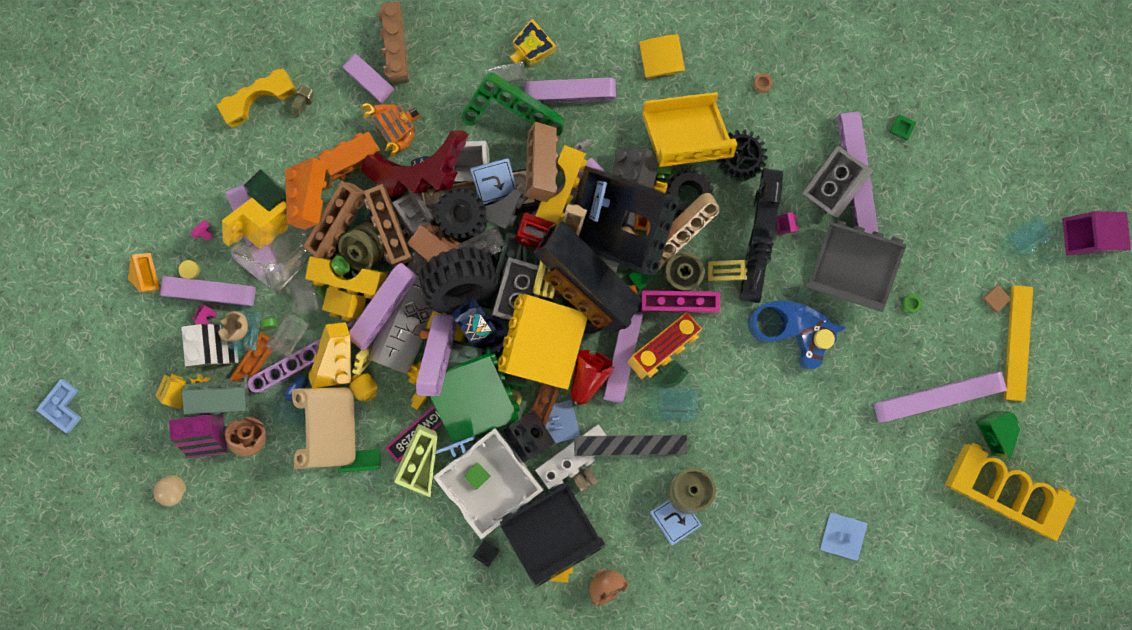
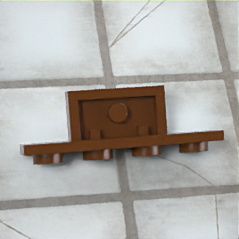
[543,268,612,329]

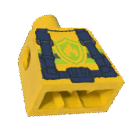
[509,19,556,66]

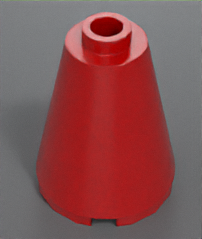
[570,349,614,405]

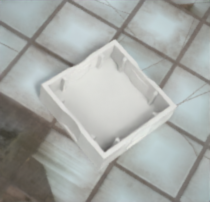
[433,428,544,539]

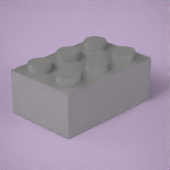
[802,146,874,217]
[490,257,547,321]

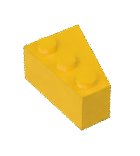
[308,322,351,388]

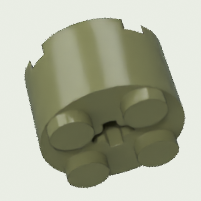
[664,252,705,291]

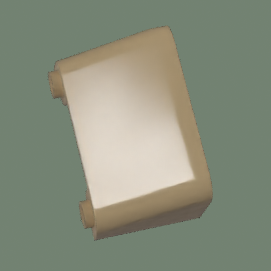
[292,387,355,469]

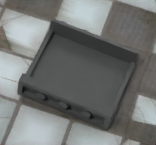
[807,220,906,312]

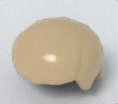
[218,311,248,341]
[153,475,186,507]

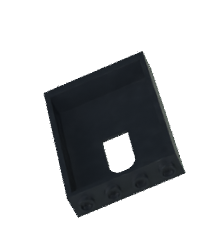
[574,166,680,276]

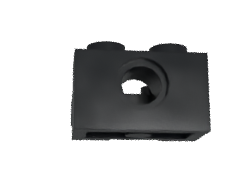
[503,410,555,463]

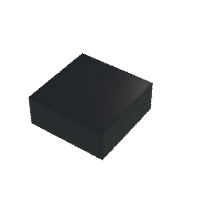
[473,540,500,568]

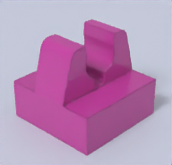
[776,212,799,236]
[190,219,214,241]
[192,303,218,325]

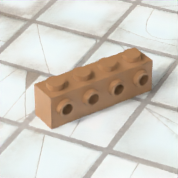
[378,1,410,84]
[525,122,558,202]
[303,181,366,259]
[364,184,413,267]

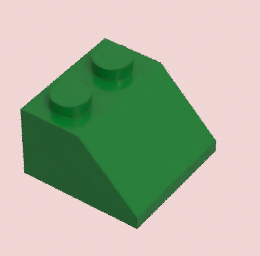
[975,411,1020,458]

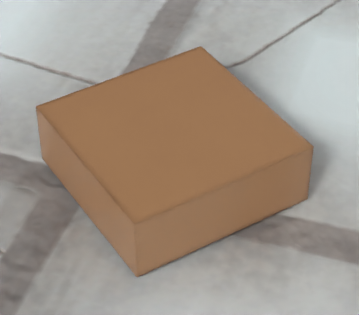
[982,285,1011,312]

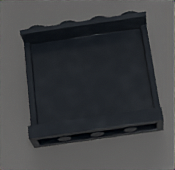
[500,483,605,589]

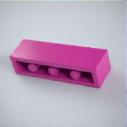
[640,291,720,313]

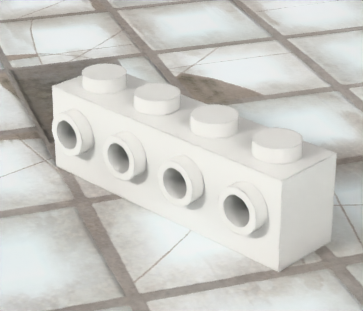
[535,424,607,489]

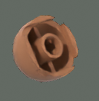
[225,417,266,457]
[589,569,629,606]

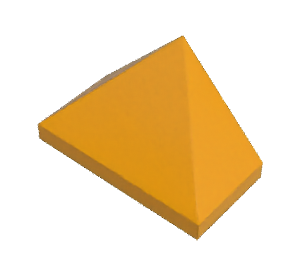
[128,253,160,292]

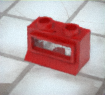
[514,212,555,248]

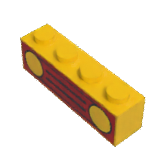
[627,312,702,380]

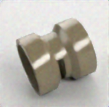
[573,467,599,493]

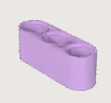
[342,53,395,104]

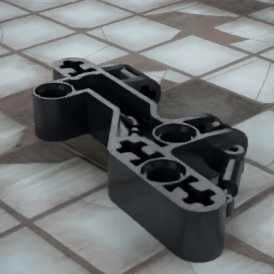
[740,168,783,303]

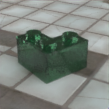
[244,169,286,212]

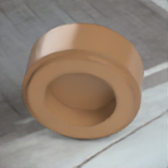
[753,73,773,93]

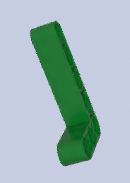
[461,73,564,136]

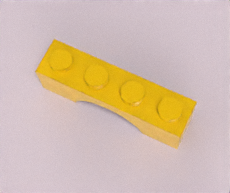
[216,68,297,129]
[536,145,588,223]
[305,256,388,299]

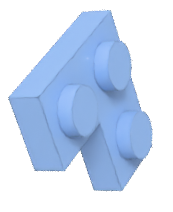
[36,379,81,433]

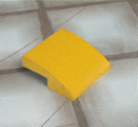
[639,34,685,79]

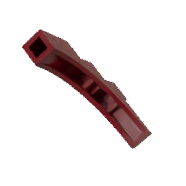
[360,130,469,197]

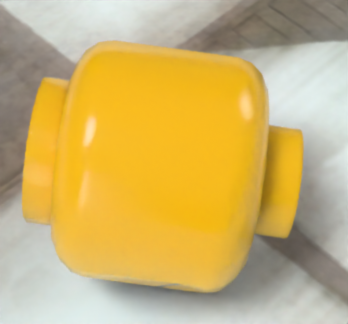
[349,373,378,402]

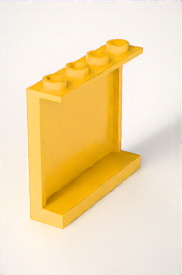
[642,92,737,167]
[498,294,587,390]

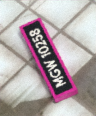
[385,406,443,462]

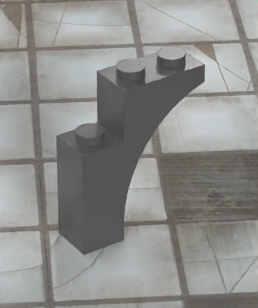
[433,189,525,237]

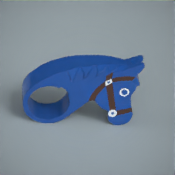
[748,301,846,369]

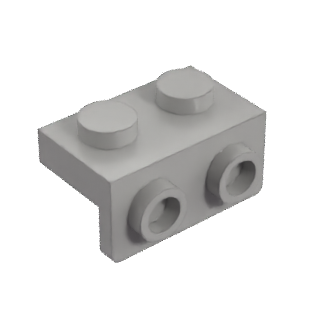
[392,190,434,236]

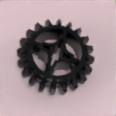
[716,129,768,181]

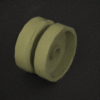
[339,222,387,271]
[668,468,716,514]

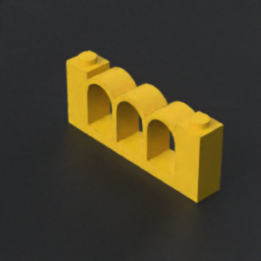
[945,443,1077,541]

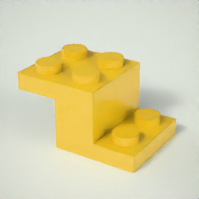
[222,198,288,249]

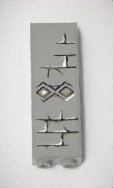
[368,251,433,375]

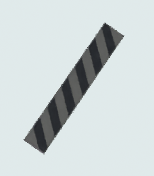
[574,435,687,456]

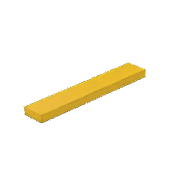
[1004,285,1033,401]

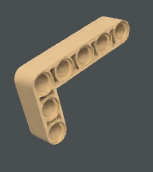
[621,193,719,269]

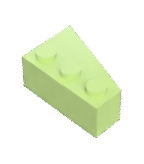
[394,424,437,497]

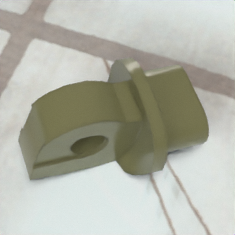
[292,85,314,116]

